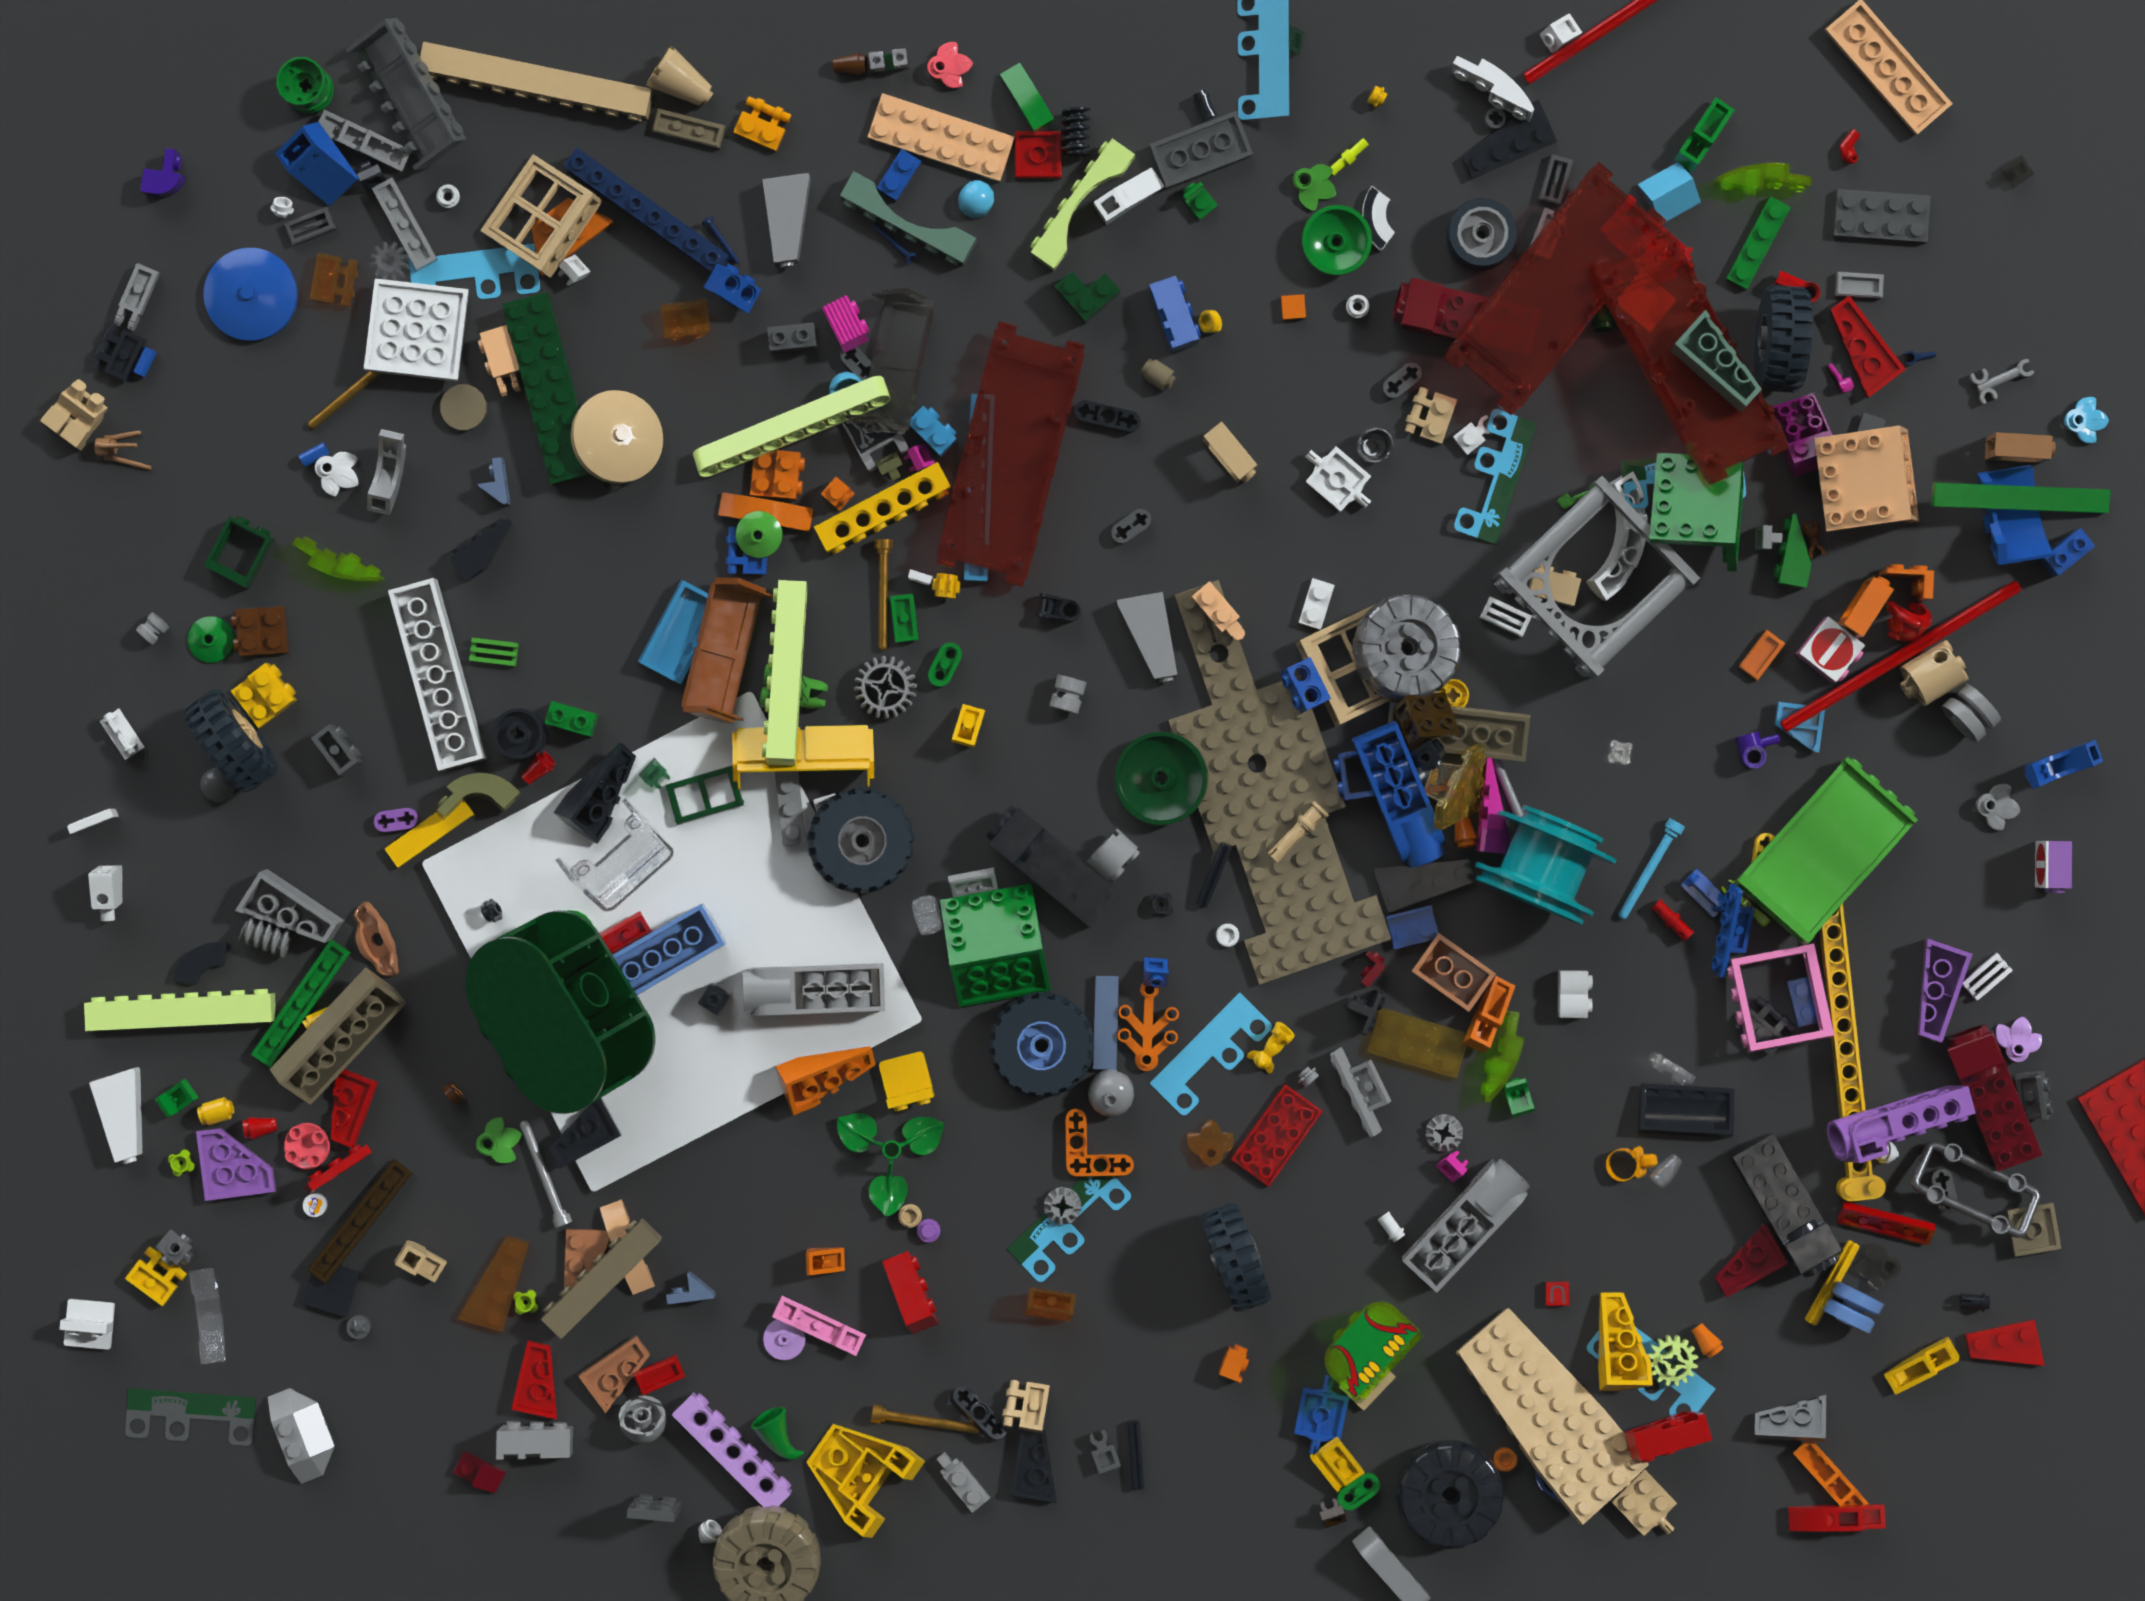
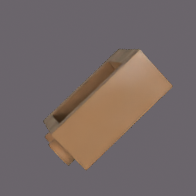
[1985,432,2056,463]

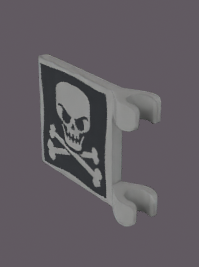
[842,405,909,472]

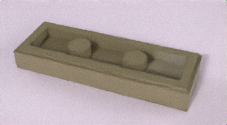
[652,108,726,149]

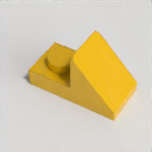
[951,704,985,748]

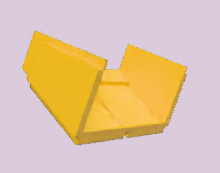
[732,725,874,789]

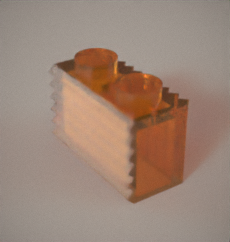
[1024,1287,1076,1322]

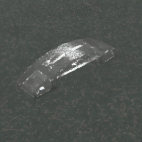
[189,1268,225,1364]

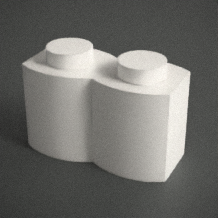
[1558,970,1593,1018]

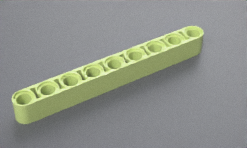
[693,376,891,477]

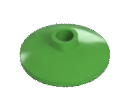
[736,511,782,558]

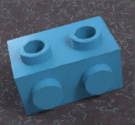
[907,406,957,457]

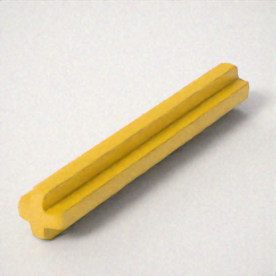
[1805,1240,1859,1326]

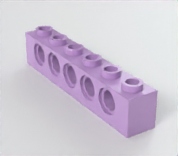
[672,1392,792,1507]

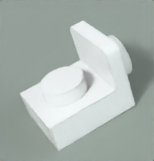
[1540,13,1582,53]

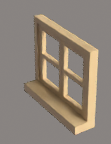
[480,154,603,278]
[1295,605,1391,727]

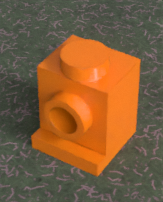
[821,477,855,511]
[1218,1344,1249,1383]

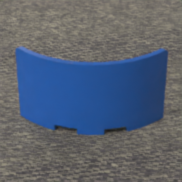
[1977,465,2053,565]

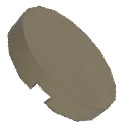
[440,384,487,431]

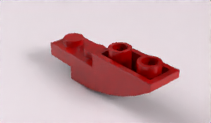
[1788,1504,1886,1532]

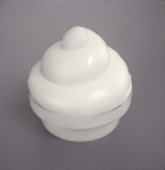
[1876,1141,1899,1164]
[698,1520,722,1543]

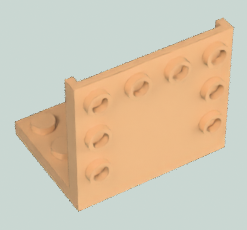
[1814,425,1920,532]

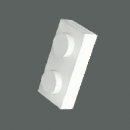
[1298,578,1335,630]

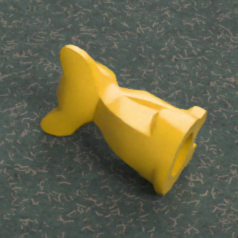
[1247,1021,1295,1074]

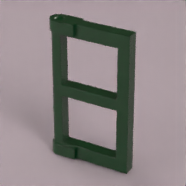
[665,765,744,825]

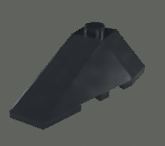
[553,743,636,844]

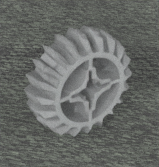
[854,656,917,719]

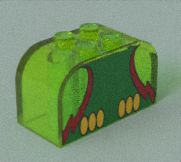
[1325,1302,1425,1403]

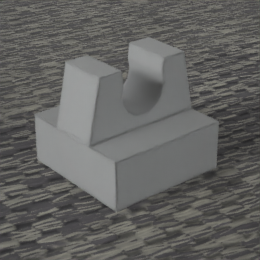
[1755,525,1782,550]

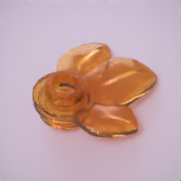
[1187,1119,1234,1166]

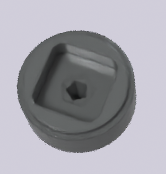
[347,1315,371,1339]

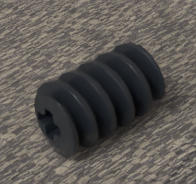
[1060,106,1091,157]

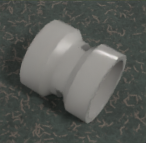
[136,612,169,645]

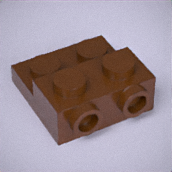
[231,606,289,657]

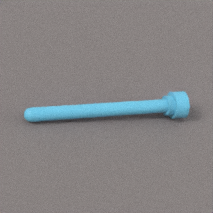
[1618,818,1685,920]

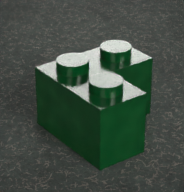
[1055,271,1120,324]

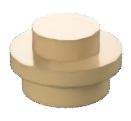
[899,1204,922,1228]

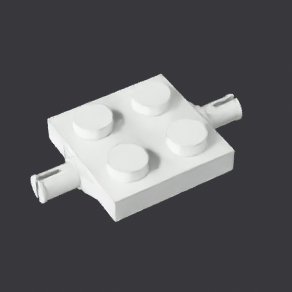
[1305,446,1371,512]

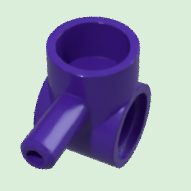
[1736,731,1780,769]

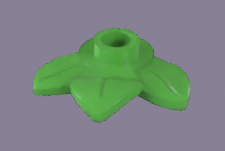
[1293,164,1336,211]
[476,1117,522,1163]

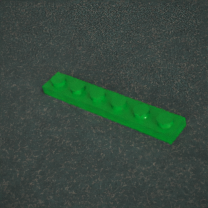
[251,939,351,1068]

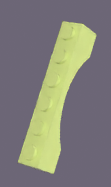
[1030,138,1135,271]

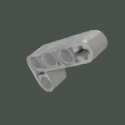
[1352,1526,1431,1601]

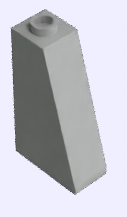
[762,173,811,268]
[1117,592,1177,683]

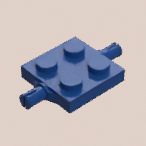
[1294,1375,1349,1454]

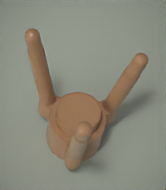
[95,430,152,470]

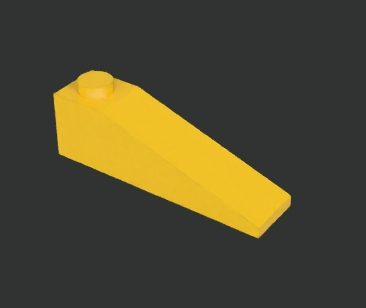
[1598,1292,1653,1391]

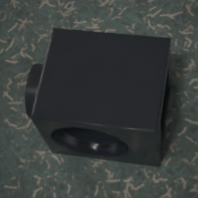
[698,983,732,1016]

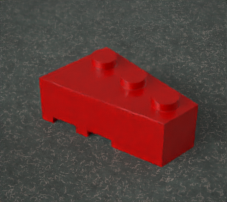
[882,1251,939,1334]
[1624,1410,1713,1463]

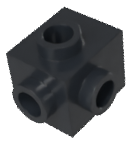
[1410,738,1446,772]

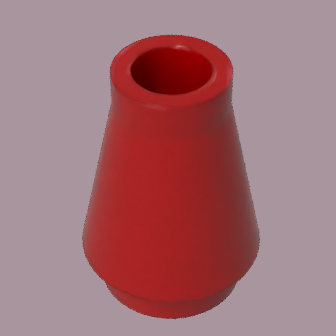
[521,751,556,785]
[242,1117,278,1140]

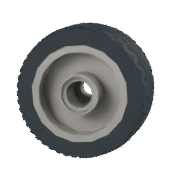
[1446,198,1517,271]

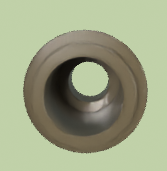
[1140,358,1176,391]

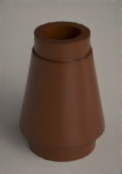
[833,52,868,76]

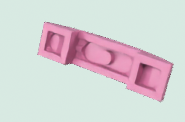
[772,1296,866,1356]

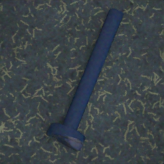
[702,216,740,264]
[872,222,916,265]

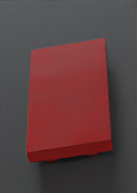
[1231,1084,1323,1187]

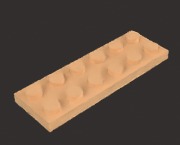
[1824,0,1953,136]
[868,93,1015,182]

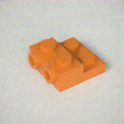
[750,450,805,500]

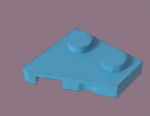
[1774,702,1825,753]

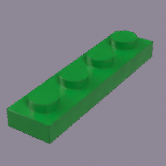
[1725,196,1791,290]

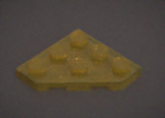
[1434,743,1486,830]

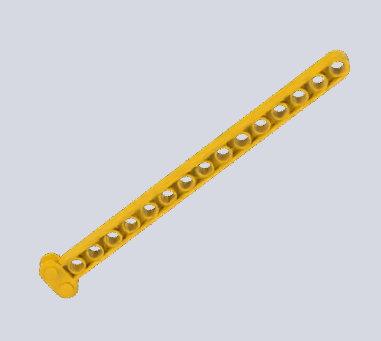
[1819,903,1886,1201]

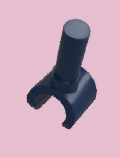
[1903,351,1936,366]

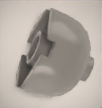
[1088,1069,1134,1117]
[619,1396,666,1444]

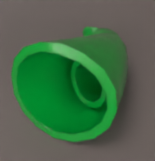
[751,1407,804,1460]

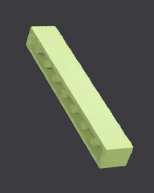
[762,580,808,766]
[84,989,276,1031]

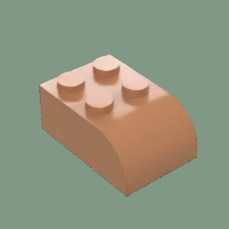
[1412,933,1496,1012]

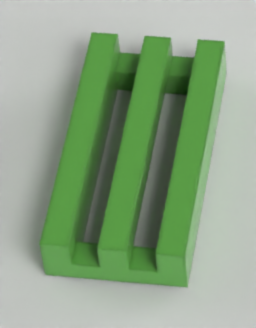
[469,638,519,666]

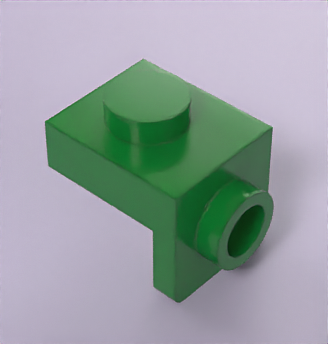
[1504,1078,1535,1118]
[155,1079,199,1118]

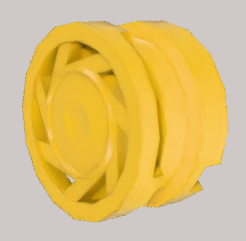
[1437,679,1469,707]

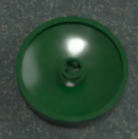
[1115,732,1208,825]

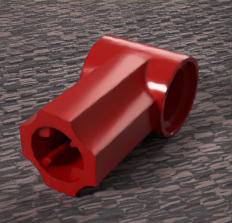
[1774,271,1821,305]

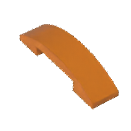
[718,492,814,532]

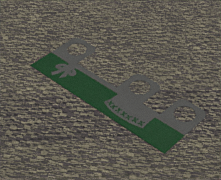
[125,1388,256,1446]

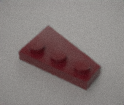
[1715,1223,1788,1298]

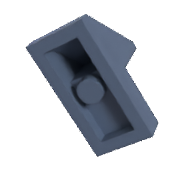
[477,457,511,506]
[666,1271,716,1304]

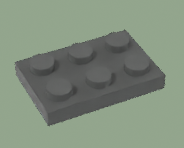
[627,1494,682,1522]

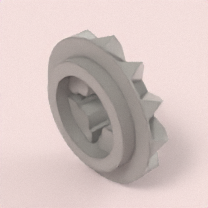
[1426,1114,1463,1152]
[1044,1187,1081,1225]

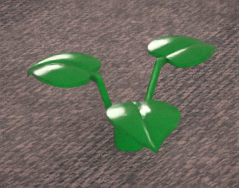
[837,1113,945,1217]

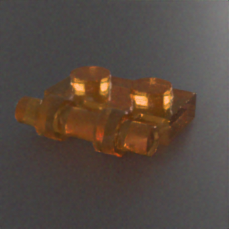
[310,253,359,307]

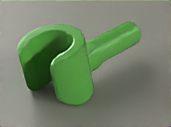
[1557,490,1590,509]

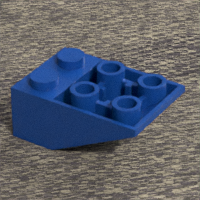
[275,122,359,206]

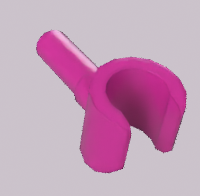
[1827,363,1854,393]

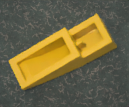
[1884,1336,1960,1395]

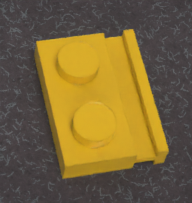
[1310,1437,1365,1493]

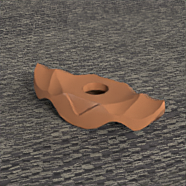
[354,901,399,977]

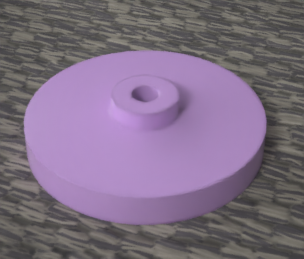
[763,1319,806,1360]

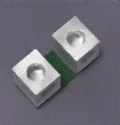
[869,48,909,73]

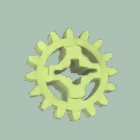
[1647,1335,1698,1386]

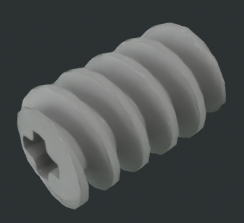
[239,916,292,958]

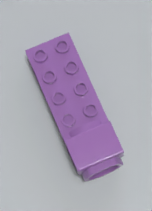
[1827,1085,1975,1163]

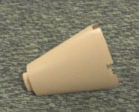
[646,45,713,106]

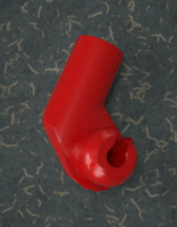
[1839,129,1861,164]

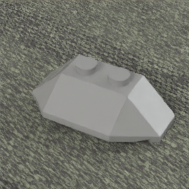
[267,1388,335,1484]

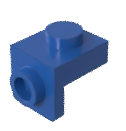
[1143,957,1169,987]

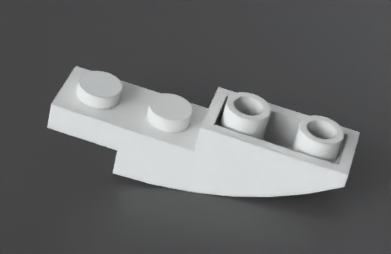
[1451,56,1534,122]

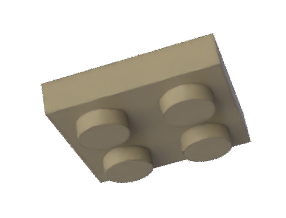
[2006,1202,2062,1257]

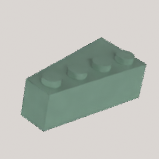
[1670,310,1761,412]

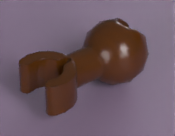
[1802,521,1825,559]

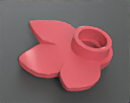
[927,42,973,88]

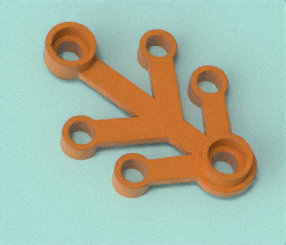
[1117,983,1179,1071]

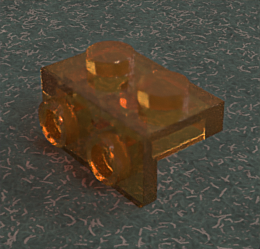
[660,299,711,340]

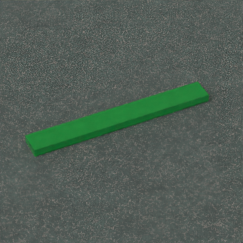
[1931,482,2111,513]

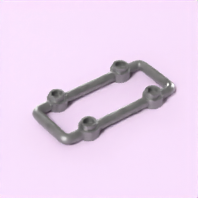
[1910,1141,2041,1238]

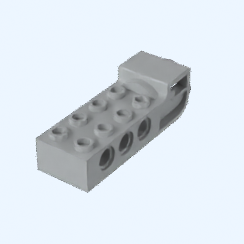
[742,963,885,1016]
[1402,1159,1530,1293]

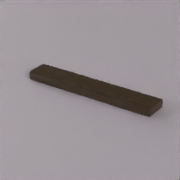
[307,1159,413,1284]

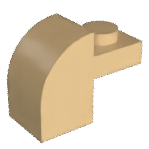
[394,1240,447,1283]

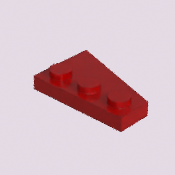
[331,1069,379,1148]
[304,1144,372,1195]
[1964,1319,2045,1366]
[511,1340,557,1419]

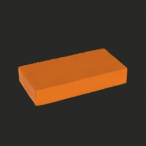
[1738,629,1785,681]

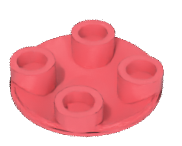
[284,1123,330,1169]

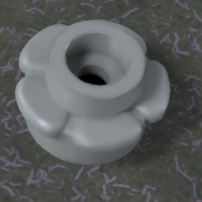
[1298,1067,1319,1088]

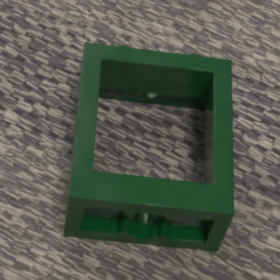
[204,515,275,589]

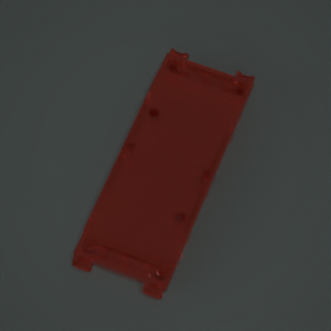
[1443,161,1666,415]
[1591,230,1790,485]
[936,321,1085,587]

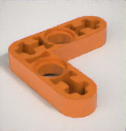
[1066,1108,1134,1176]

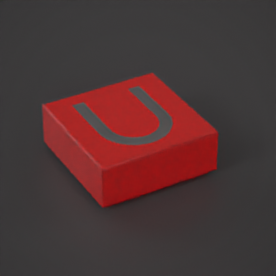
[1545,1281,1569,1306]

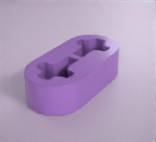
[374,808,419,832]

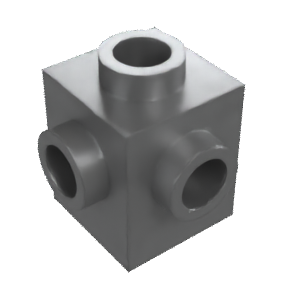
[156,1229,195,1267]

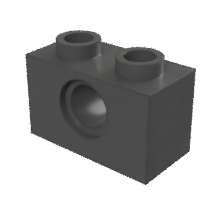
[767,322,818,354]

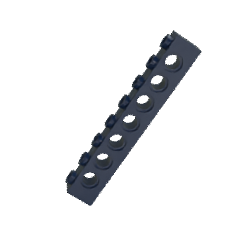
[563,147,731,273]

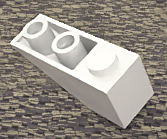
[1094,167,1165,225]

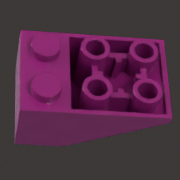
[1769,393,1833,477]

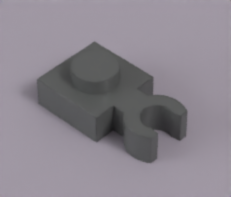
[1090,1429,1121,1474]

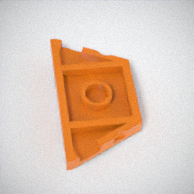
[532,198,614,276]

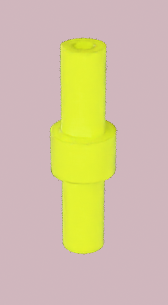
[1330,138,1369,176]

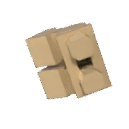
[40,379,108,451]

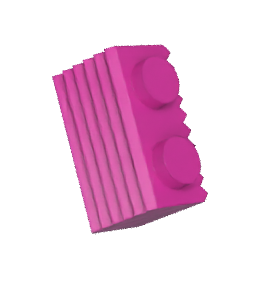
[822,295,870,353]

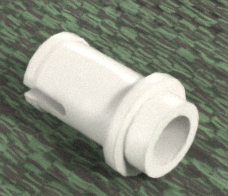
[1377,1212,1405,1242]

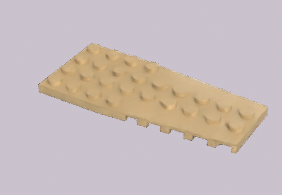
[1456,1308,1649,1525]

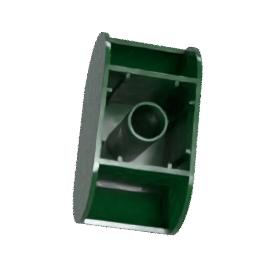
[465,910,655,1114]

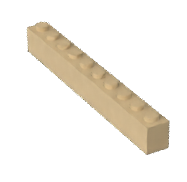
[420,42,654,122]

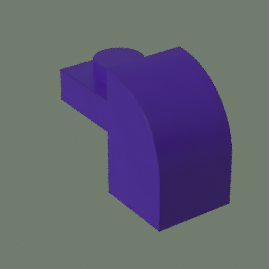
[140,148,185,197]

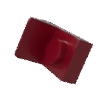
[453,1451,506,1493]

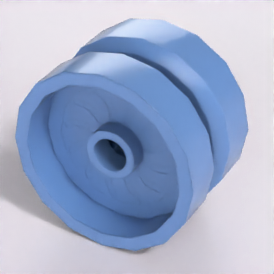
[1823,1281,1884,1333]

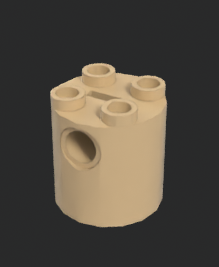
[1900,640,1969,706]

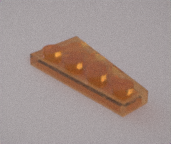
[458,1236,530,1332]

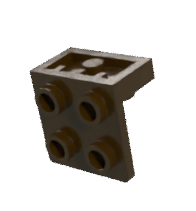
[1393,692,1459,750]

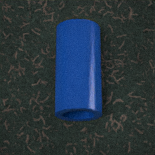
[132,346,157,377]
[299,442,330,467]

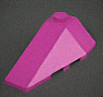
[1475,758,1511,854]

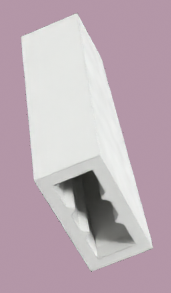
[89,1067,142,1165]

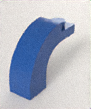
[2024,740,2104,789]

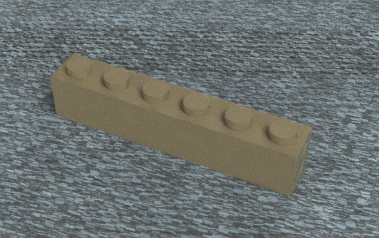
[541,1218,662,1339]

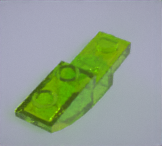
[1713,163,1812,195]
[292,536,385,583]
[1480,1010,1525,1102]

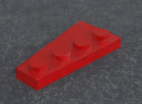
[1829,296,1906,398]

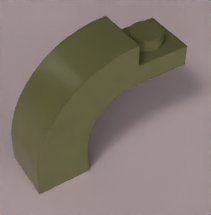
[437,773,520,820]

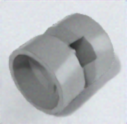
[1049,675,1087,714]

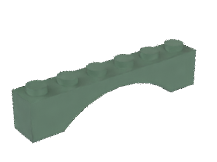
[840,171,977,266]

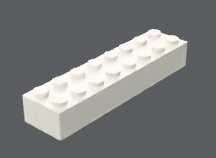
[388,578,487,771]

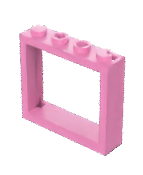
[1727,944,1834,1053]

